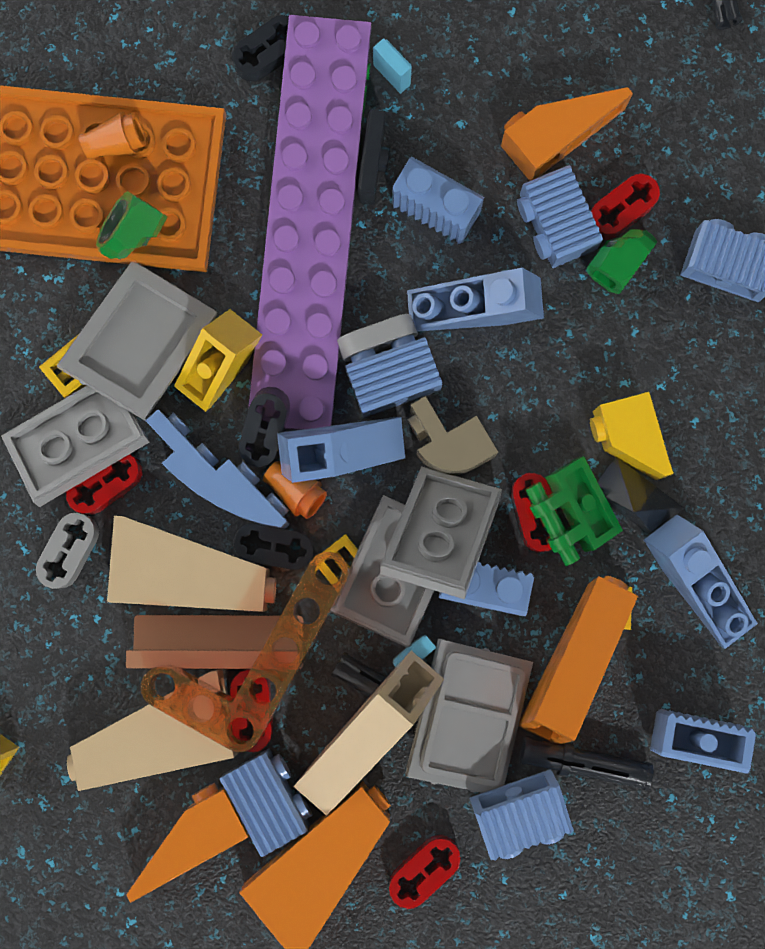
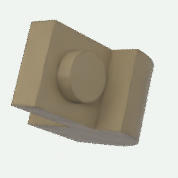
[407,396,498,475]

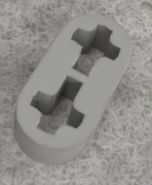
[337,314,418,362]
[36,513,99,589]

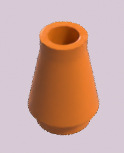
[79,112,146,159]
[263,461,327,519]

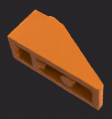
[501,87,633,181]
[126,783,249,903]

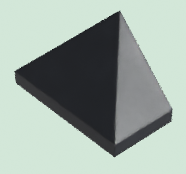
[597,457,684,535]

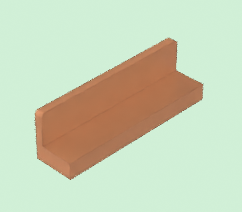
[126,615,304,669]

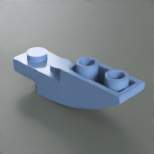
[146,409,290,529]

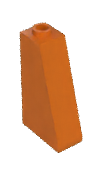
[518,576,638,744]
[239,781,391,949]

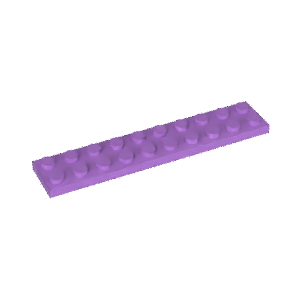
[248,15,371,430]

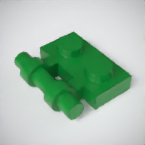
[525,456,623,566]

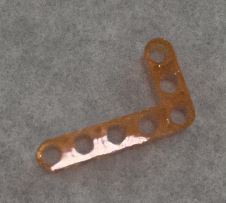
[141,551,349,752]

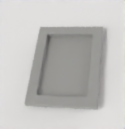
[57,262,217,421]
[405,639,533,793]

